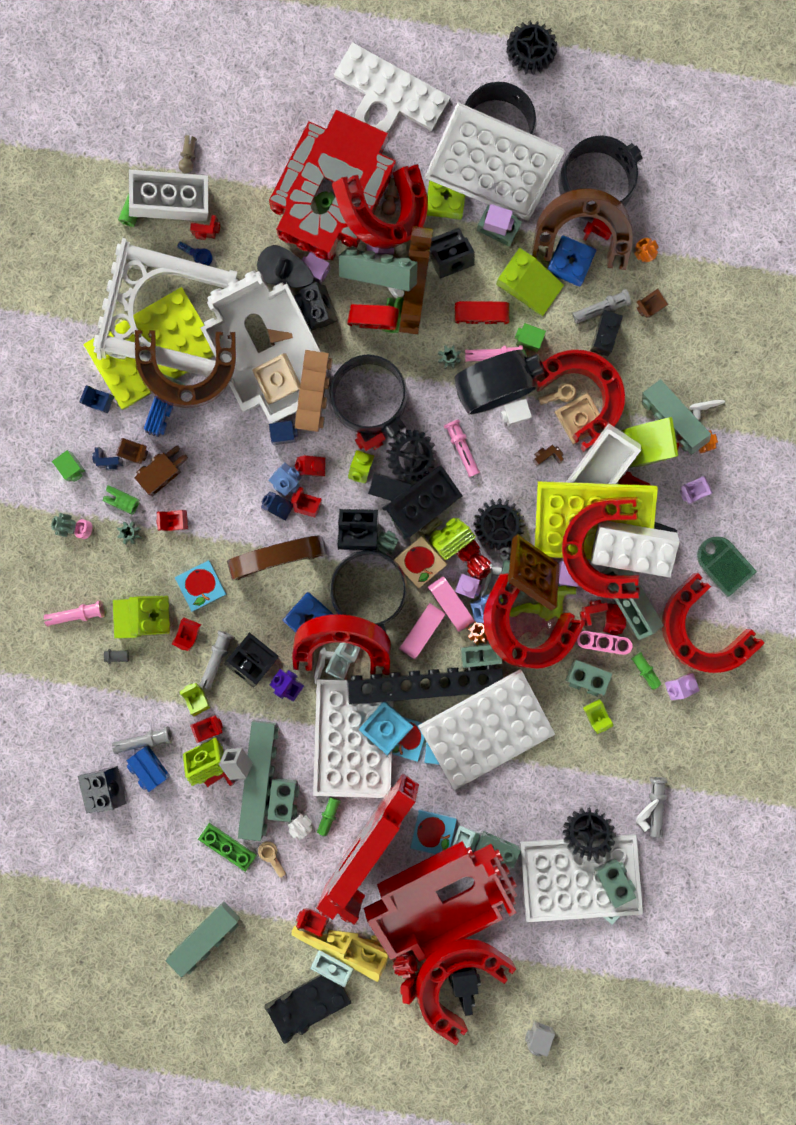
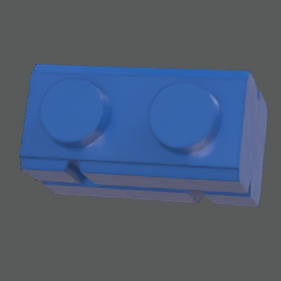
[126,746,170,792]

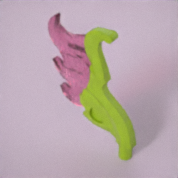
[500,585,576,640]

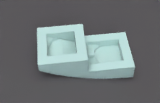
[325,643,360,680]

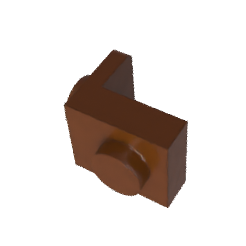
[636,288,669,318]
[115,438,148,464]
[532,444,564,466]

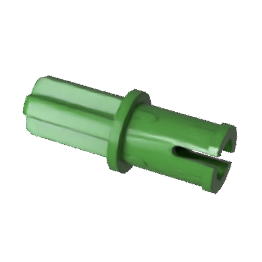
[631,652,661,690]
[317,796,341,836]

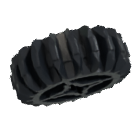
[506,20,557,75]
[386,429,437,481]
[473,498,525,550]
[562,807,616,861]

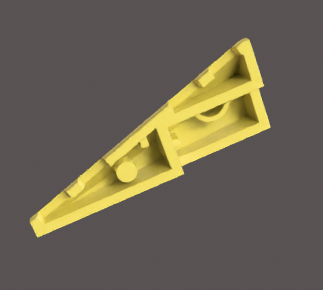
[292,926,389,982]

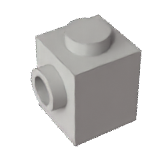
[219,748,253,780]
[525,1021,555,1057]

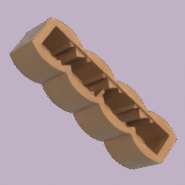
[295,350,333,432]

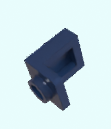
[79,385,115,414]
[92,447,123,471]
[261,491,293,521]

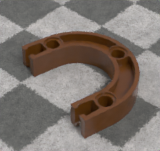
[532,189,633,270]
[399,226,433,335]
[135,330,236,408]
[227,535,327,581]

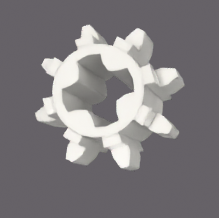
[287,813,312,840]

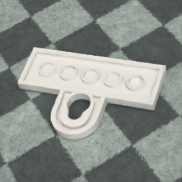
[334,42,451,133]

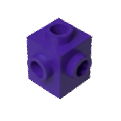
[269,669,304,702]

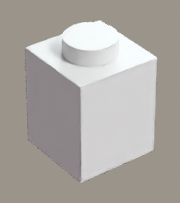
[501,399,532,426]

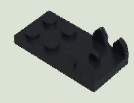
[382,465,463,540]
[264,975,351,1044]

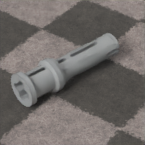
[572,289,631,324]
[199,630,234,689]
[112,726,173,754]
[649,777,667,838]

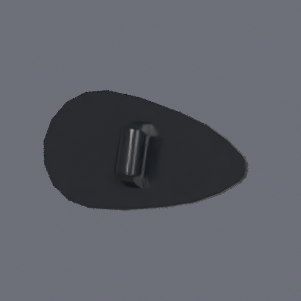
[257,245,314,288]

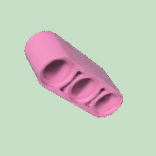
[428,576,475,632]
[399,603,446,660]
[575,631,633,655]

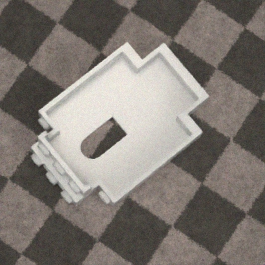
[201,270,329,423]

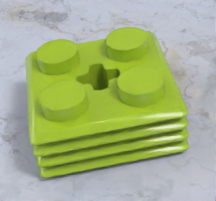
[427,180,465,220]
[429,518,476,560]
[129,595,170,636]
[183,738,224,786]

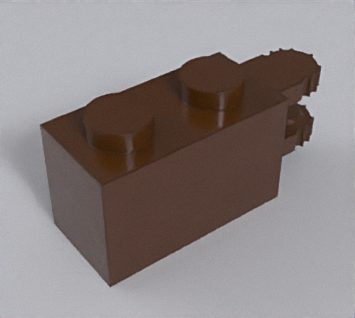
[134,445,188,497]

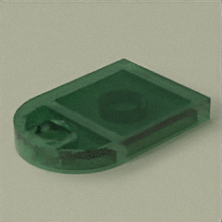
[697,537,757,597]

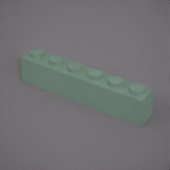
[238,720,279,841]

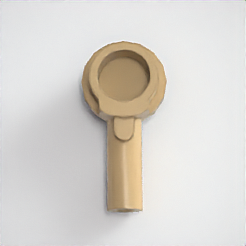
[538,383,576,405]
[258,841,286,878]

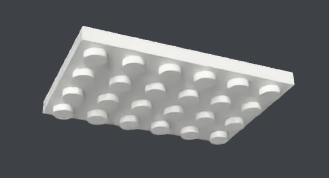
[425,102,565,221]
[418,669,555,790]
[313,679,393,798]
[520,834,643,922]

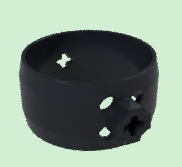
[464,82,537,135]
[558,135,643,221]
[454,349,545,415]
[330,354,407,439]
[329,550,407,632]

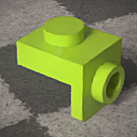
[348,450,374,484]
[180,683,210,717]
[583,699,614,734]

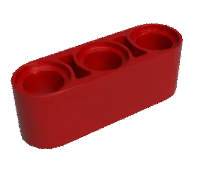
[454,301,510,324]
[347,304,400,330]

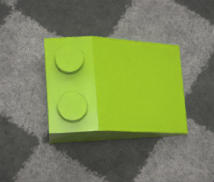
[496,247,564,316]
[621,417,678,468]

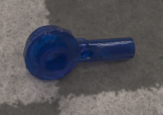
[177,241,213,266]

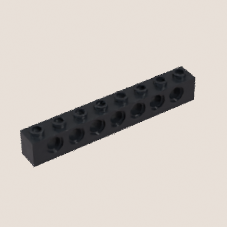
[347,664,503,705]

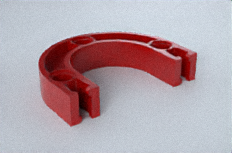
[332,164,428,249]
[536,350,625,453]
[562,497,640,598]
[483,573,585,669]
[662,573,765,673]
[292,614,391,675]
[416,939,516,1045]

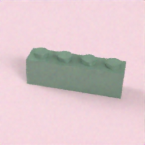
[339,247,418,291]
[641,379,711,455]
[602,567,664,640]
[165,901,240,978]

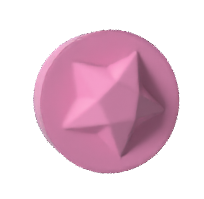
[74,519,92,539]

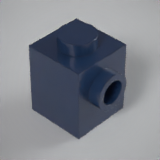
[269,421,298,445]

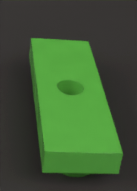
[198,823,257,872]

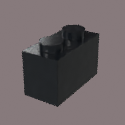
[590,310,623,357]

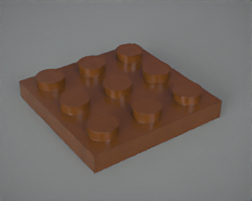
[508,535,560,611]

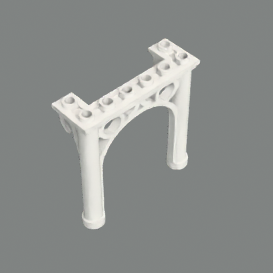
[93,238,237,378]

